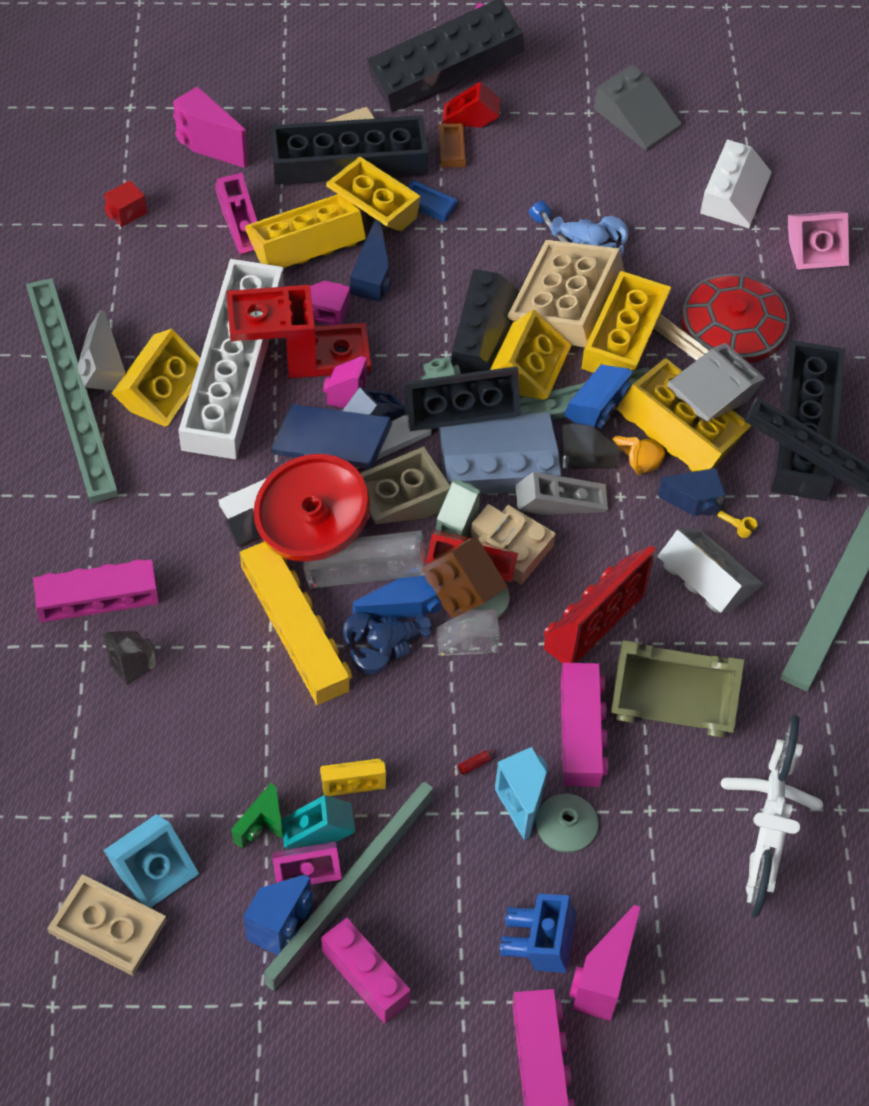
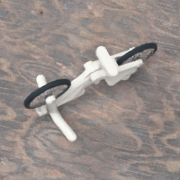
[721,715,823,918]

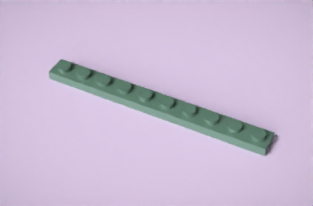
[26,278,118,504]

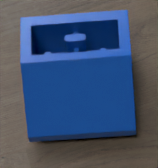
[564,364,633,434]
[243,875,314,955]

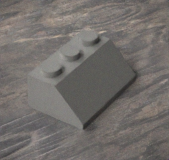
[657,529,763,613]

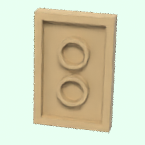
[47,874,167,976]

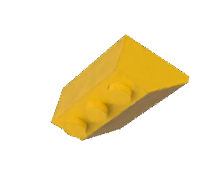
[327,157,420,231]
[490,309,571,400]
[112,329,200,427]

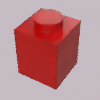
[104,180,147,227]

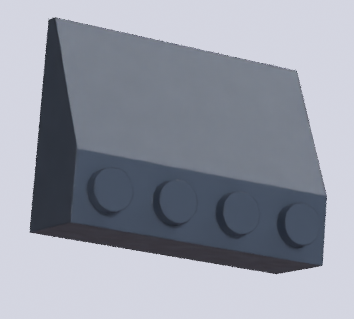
[439,412,561,494]

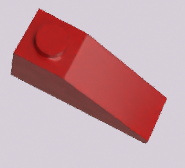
[426,530,519,582]

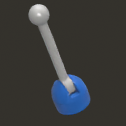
[528,200,568,242]

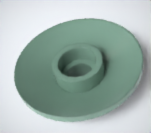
[536,794,598,853]

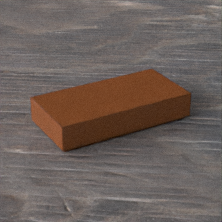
[438,124,466,168]

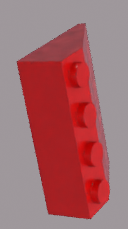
[543,545,656,664]

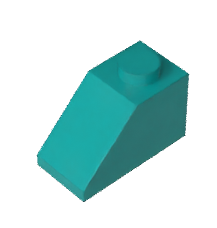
[281,795,355,849]

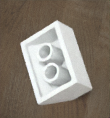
[700,140,772,228]

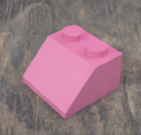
[788,211,849,269]

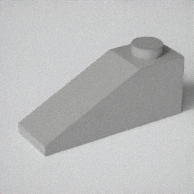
[78,310,125,391]
[515,472,608,515]

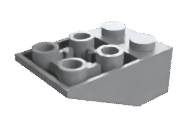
[667,343,765,422]

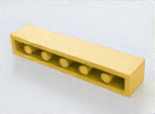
[240,542,352,705]

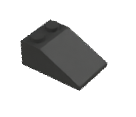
[594,65,682,151]

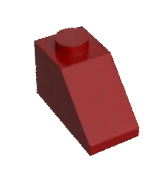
[442,81,501,128]

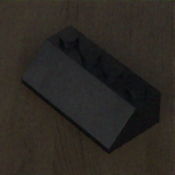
[451,269,520,374]
[403,366,520,432]

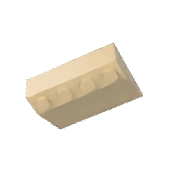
[508,240,624,347]

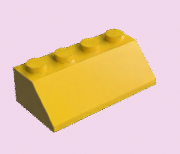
[245,194,366,270]
[581,271,671,373]

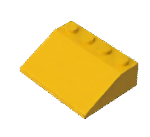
[616,358,751,472]

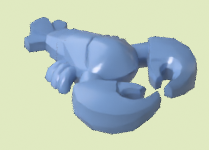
[550,216,628,257]

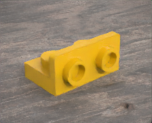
[320,759,386,796]

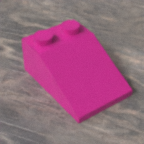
[173,86,248,168]
[569,905,640,1021]

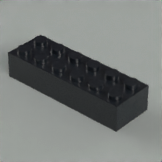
[367,0,525,113]
[270,115,429,185]
[770,340,845,501]

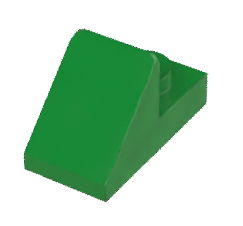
[231,783,283,849]

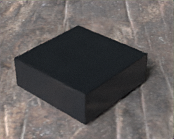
[225,508,260,547]

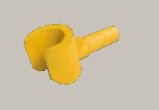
[718,510,758,538]

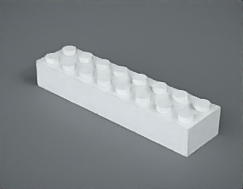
[179,259,284,459]

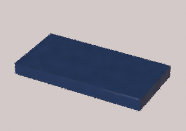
[271,404,393,469]

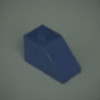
[343,387,405,421]
[658,468,725,516]

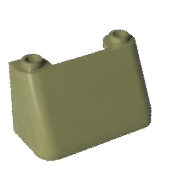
[611,640,744,738]

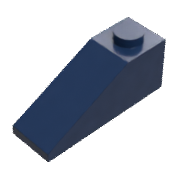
[350,219,392,302]

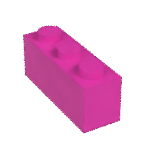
[321,918,411,1024]

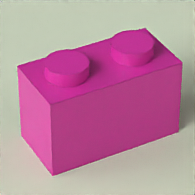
[272,842,342,885]

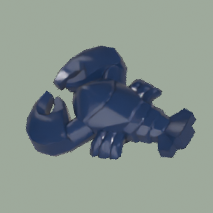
[342,612,432,675]

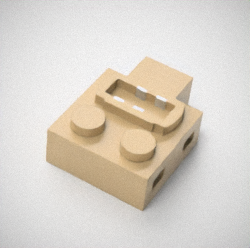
[471,504,556,585]

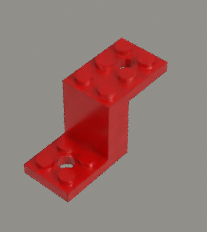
[226,285,371,378]

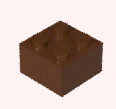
[421,536,508,618]

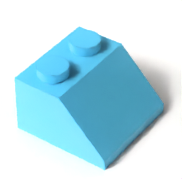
[495,747,548,840]
[103,814,199,908]

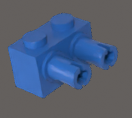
[500,894,576,973]

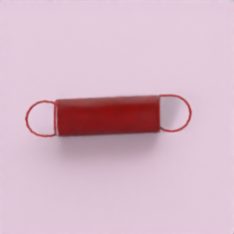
[452,749,496,776]

